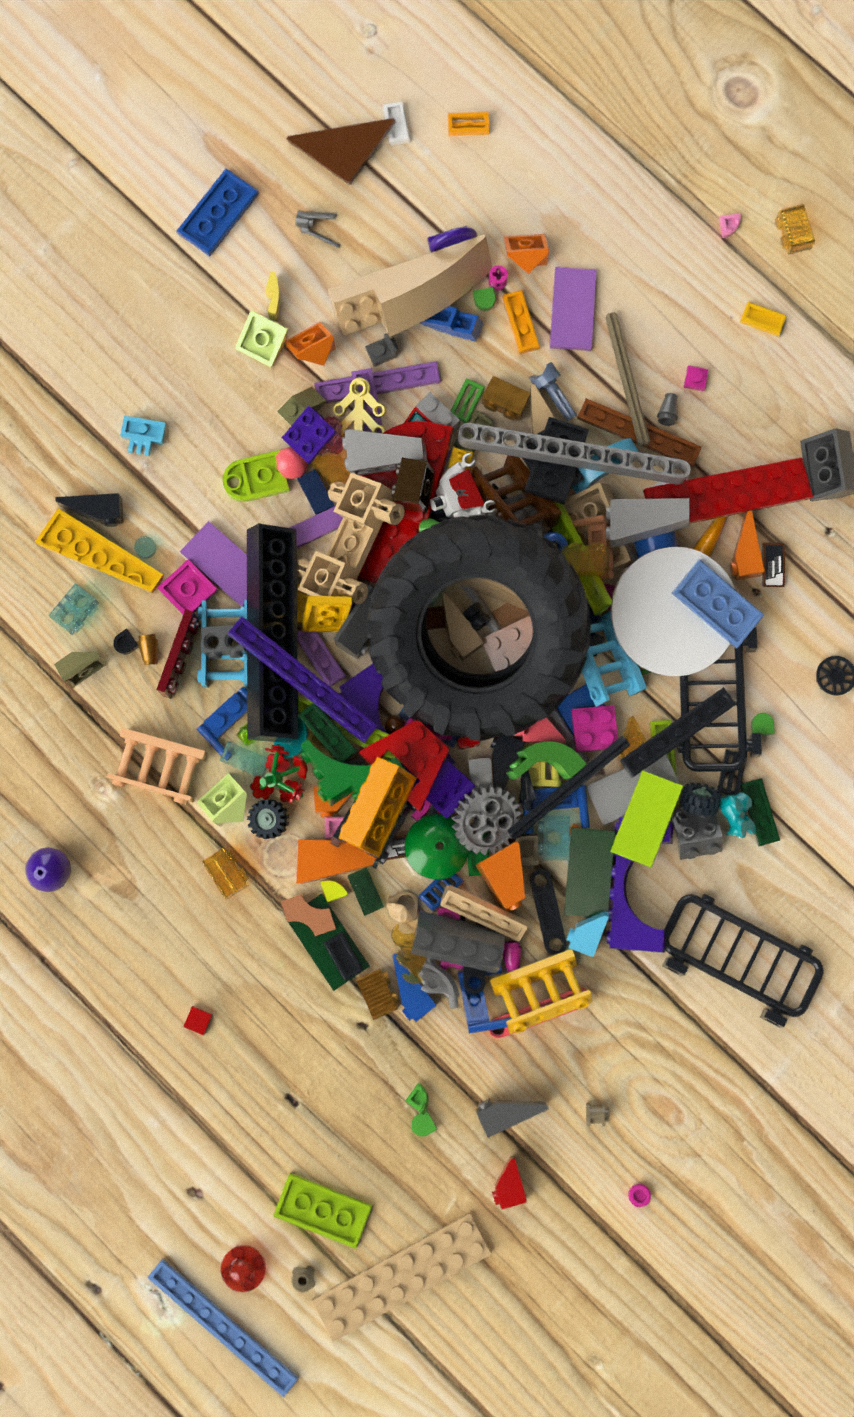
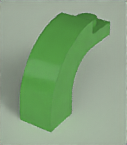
[506,741,587,780]

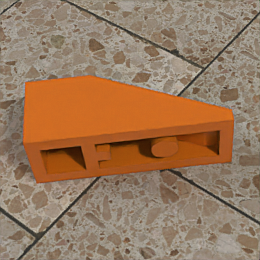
[730,510,765,581]

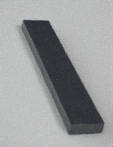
[619,687,736,778]

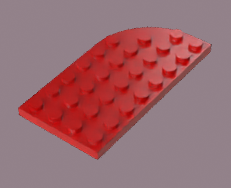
[357,421,454,583]

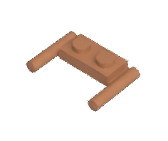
[572,514,614,580]

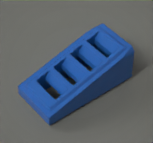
[418,874,464,912]

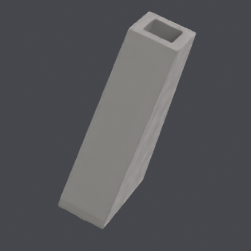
[342,429,428,476]
[606,498,689,547]

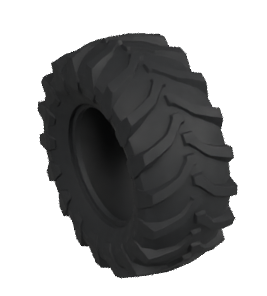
[367,515,591,741]

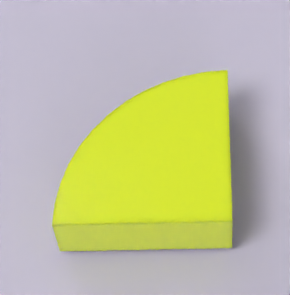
[320,881,348,902]

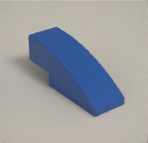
[420,306,484,342]

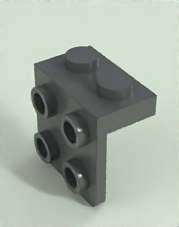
[671,808,723,860]

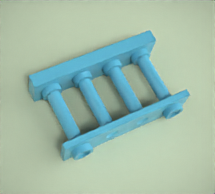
[197,600,247,688]
[582,611,647,707]

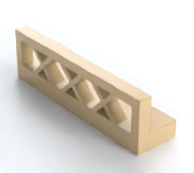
[440,885,529,942]

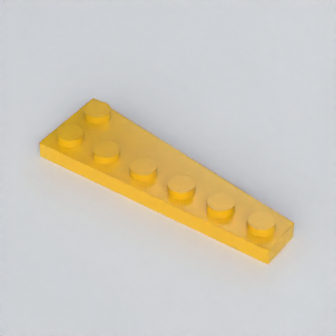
[35,508,164,594]

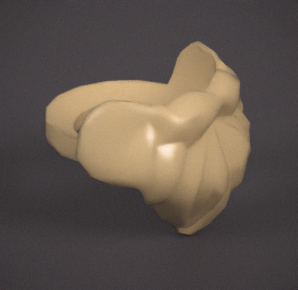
[387,891,419,924]

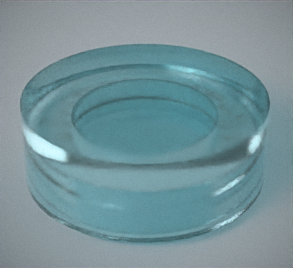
[134,536,156,559]

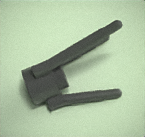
[296,210,340,248]

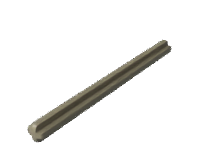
[606,312,650,447]

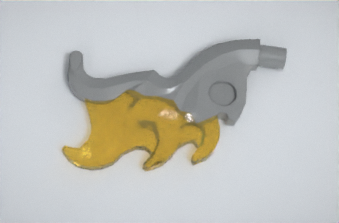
[392,924,460,1009]

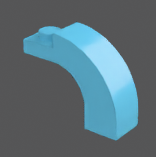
[572,438,639,494]

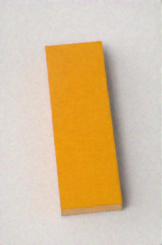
[502,290,540,354]

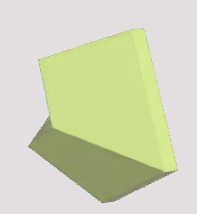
[197,773,247,826]

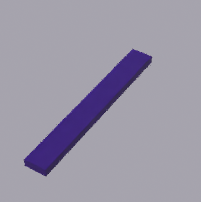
[227,616,378,743]

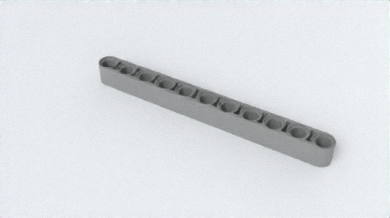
[458,423,691,484]

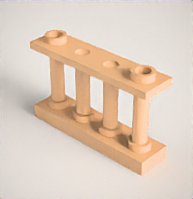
[107,728,207,805]

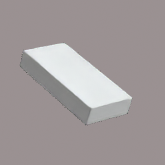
[383,101,410,146]

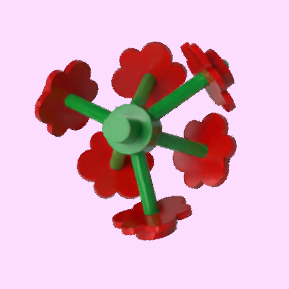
[250,744,308,804]

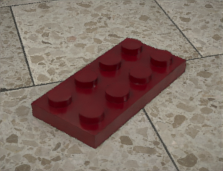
[156,609,200,699]

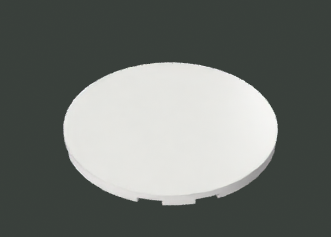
[611,547,735,676]

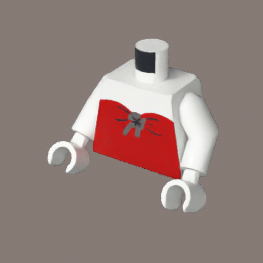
[430,453,497,518]

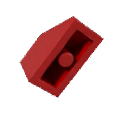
[492,1156,527,1210]

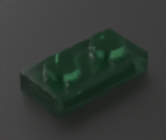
[347,867,384,916]

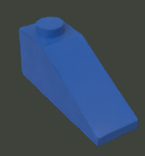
[393,953,437,1022]

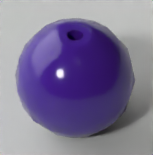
[25,847,71,892]

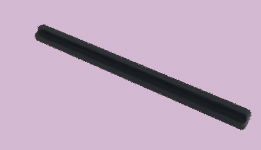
[508,736,630,840]

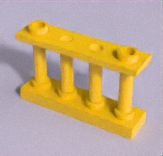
[490,949,593,1034]

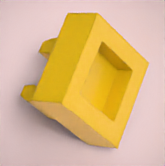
[448,447,474,470]

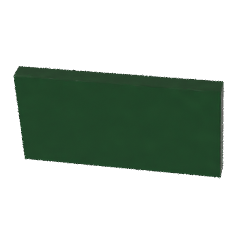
[564,827,615,917]
[285,894,370,991]

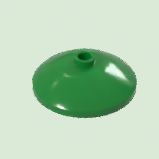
[404,814,469,880]

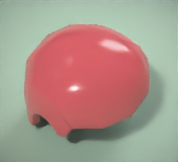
[275,447,308,479]

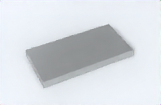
[586,755,680,826]

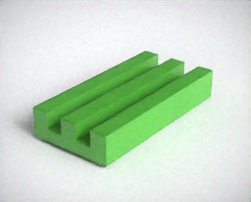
[451,378,485,424]

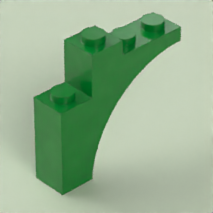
[300,739,406,806]

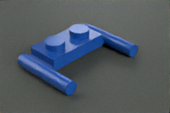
[196,686,247,761]
[522,785,590,834]
[458,965,512,1034]

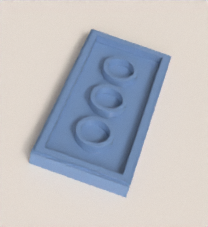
[671,560,764,648]

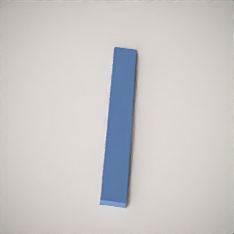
[147,1259,299,1397]

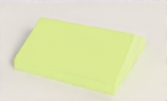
[235,310,288,367]

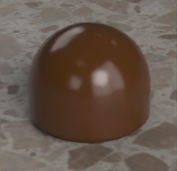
[385,715,406,734]

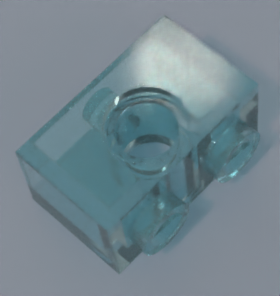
[538,816,570,861]

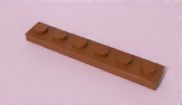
[577,398,702,468]

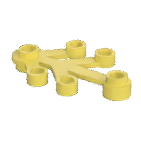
[333,378,387,437]

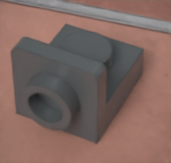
[365,333,398,367]

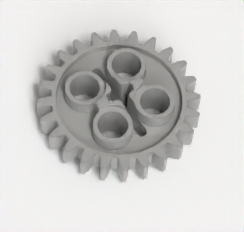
[452,784,522,855]

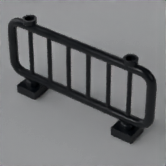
[677,627,762,772]
[662,894,824,1028]

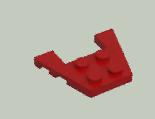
[359,720,450,811]

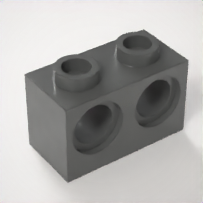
[201,625,247,659]

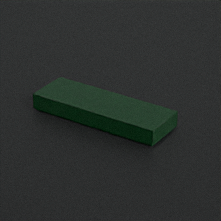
[298,703,357,763]
[741,778,780,847]

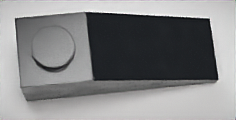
[55,493,123,527]
[490,735,525,790]

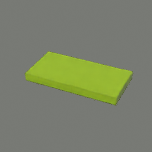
[610,770,684,868]
[273,1173,372,1249]

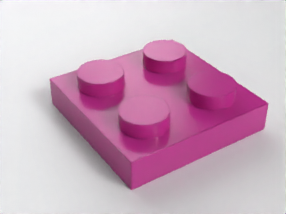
[157,559,218,615]
[571,705,618,753]

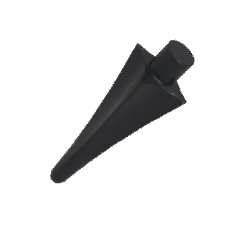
[519,759,536,811]

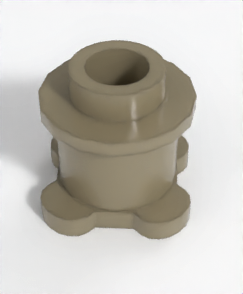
[586,1103,609,1127]
[292,1266,315,1292]

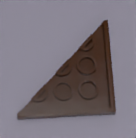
[286,118,396,185]

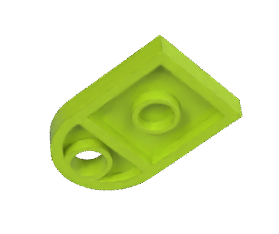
[222,450,290,502]

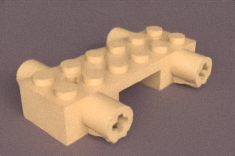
[297,473,404,604]

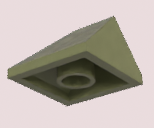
[54,652,108,688]

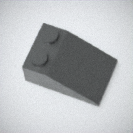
[475,1099,549,1138]

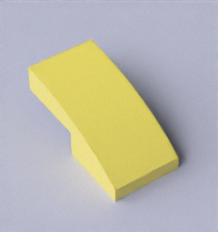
[265,271,280,321]

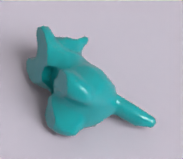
[719,792,756,839]

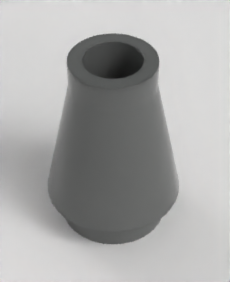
[657,393,678,426]

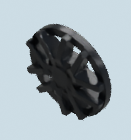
[816,656,854,696]

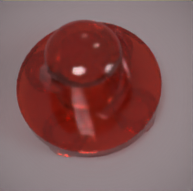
[221,1245,266,1292]

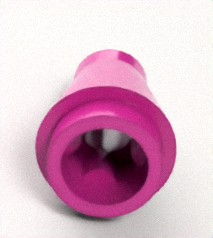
[502,941,522,973]

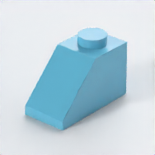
[566,911,609,957]

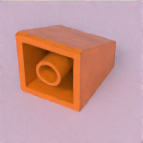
[475,841,525,912]

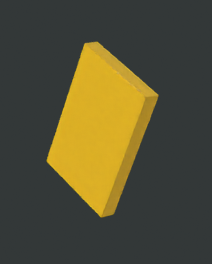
[301,596,352,632]

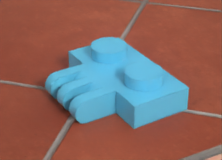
[120,416,167,456]

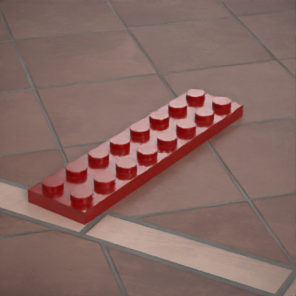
[643,457,813,524]

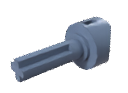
[529,362,577,422]

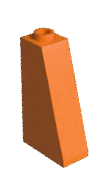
[296,839,376,884]

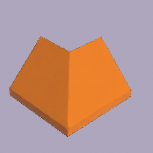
[504,234,549,274]
[285,322,336,366]

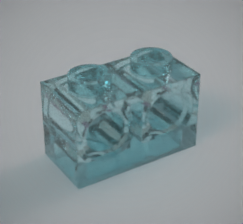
[48,583,99,635]

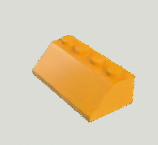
[339,757,417,858]

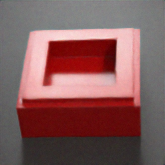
[457,737,480,750]
[183,1006,213,1035]

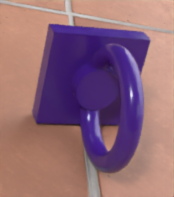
[427,226,477,253]

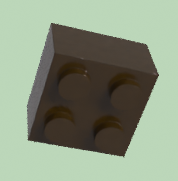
[392,457,436,513]

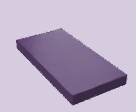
[550,267,597,351]
[180,521,247,606]

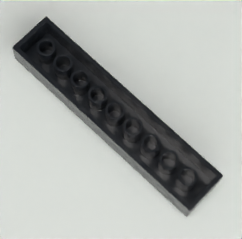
[247,523,298,743]

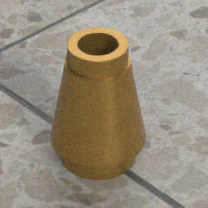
[137,634,158,665]

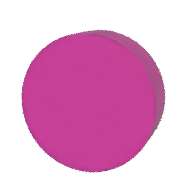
[628,1183,651,1207]

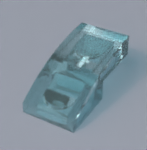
[219,741,267,778]

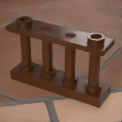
[471,455,562,528]

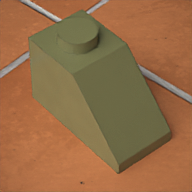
[277,387,327,426]

